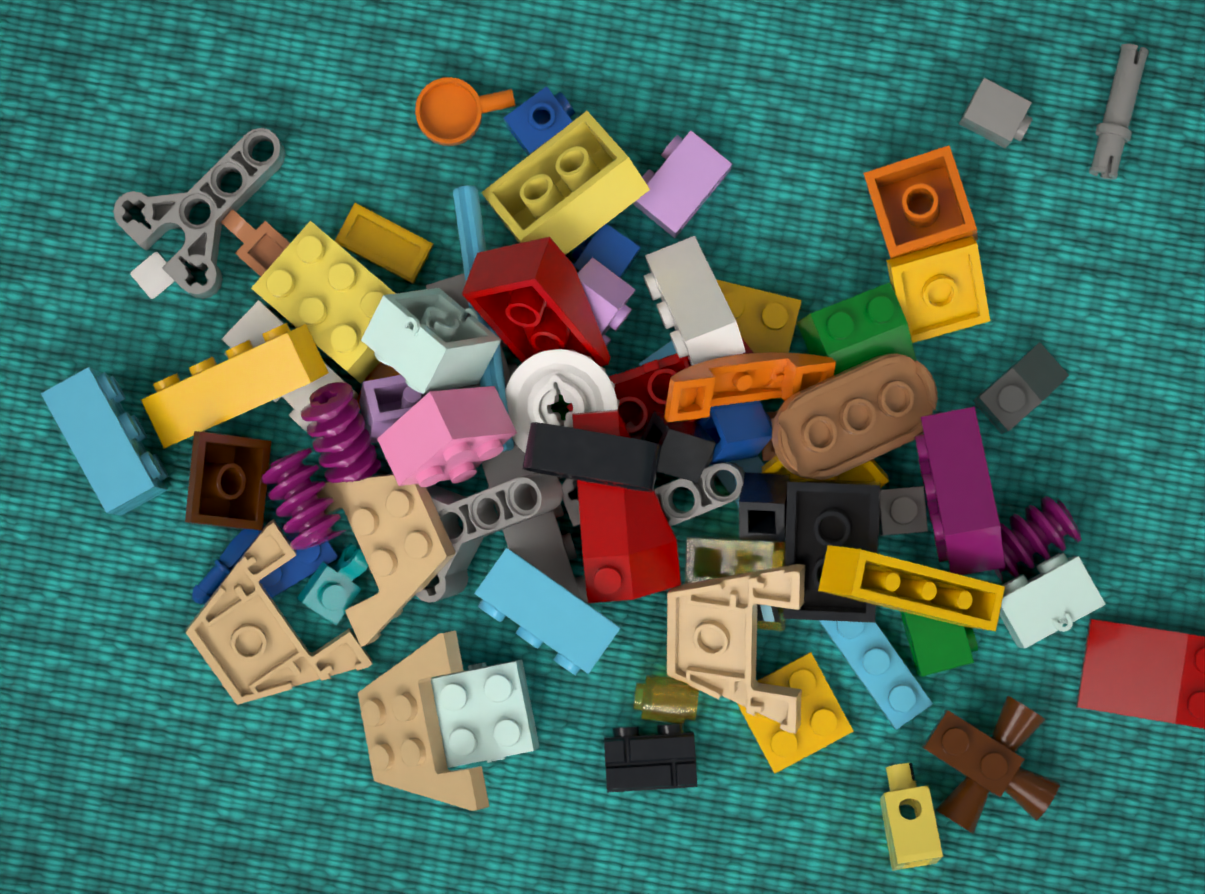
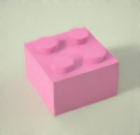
[377,386,517,487]

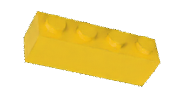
[141,323,329,448]
[818,545,1005,632]

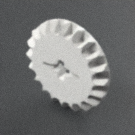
[505,349,620,453]

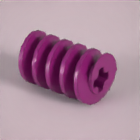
[301,382,381,483]
[261,448,346,550]
[993,496,1082,582]

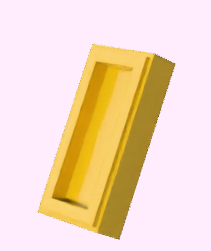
[335,203,434,284]

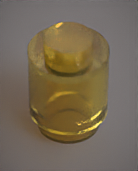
[633,674,699,724]

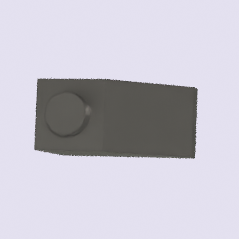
[973,342,1069,434]

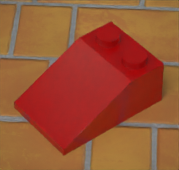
[462,237,610,366]
[1076,619,1205,729]

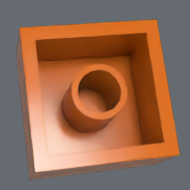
[863,145,978,259]

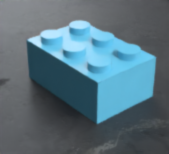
[41,367,169,516]
[474,548,620,676]

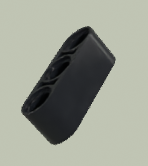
[522,422,662,492]

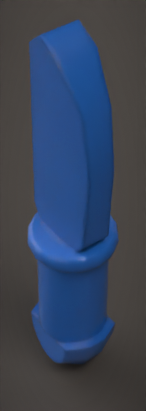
[192,525,265,604]

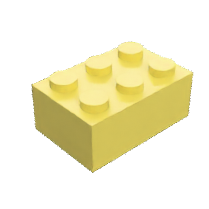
[481,111,650,255]
[251,221,396,383]

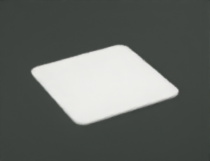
[131,252,175,299]

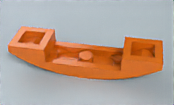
[664,352,836,422]

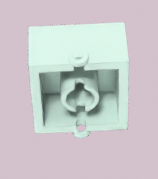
[361,288,501,394]
[999,553,1106,649]
[431,660,539,768]

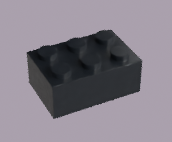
[783,478,881,623]

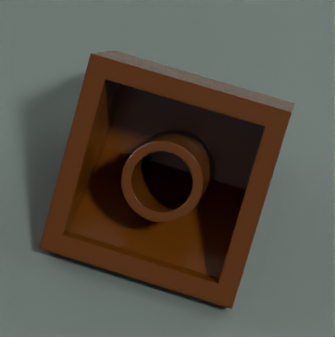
[185,431,271,530]

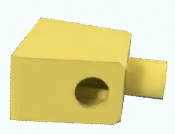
[880,763,943,871]

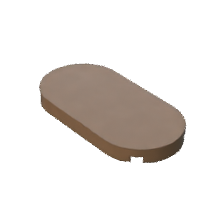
[772,354,938,480]

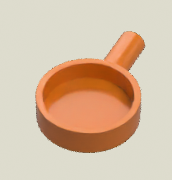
[415,77,516,146]

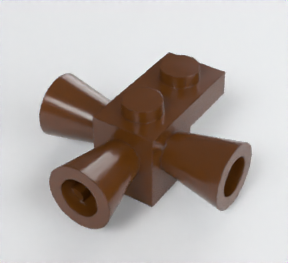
[922,696,1060,834]

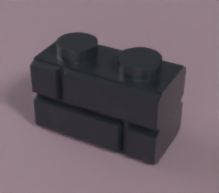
[604,723,697,793]

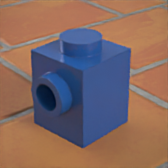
[504,86,575,156]
[571,224,641,279]
[697,401,772,465]

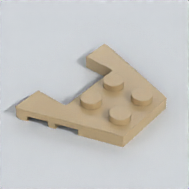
[317,474,456,647]
[185,519,373,705]
[667,564,805,734]
[357,631,490,811]

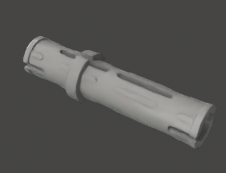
[1089,44,1149,180]

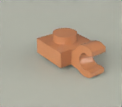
[221,209,290,276]

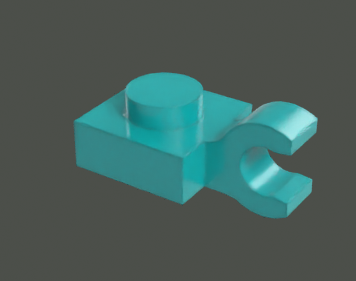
[297,543,368,626]

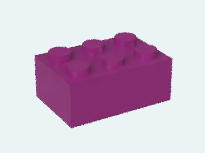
[915,407,1005,575]

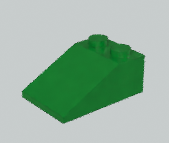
[797,282,917,375]

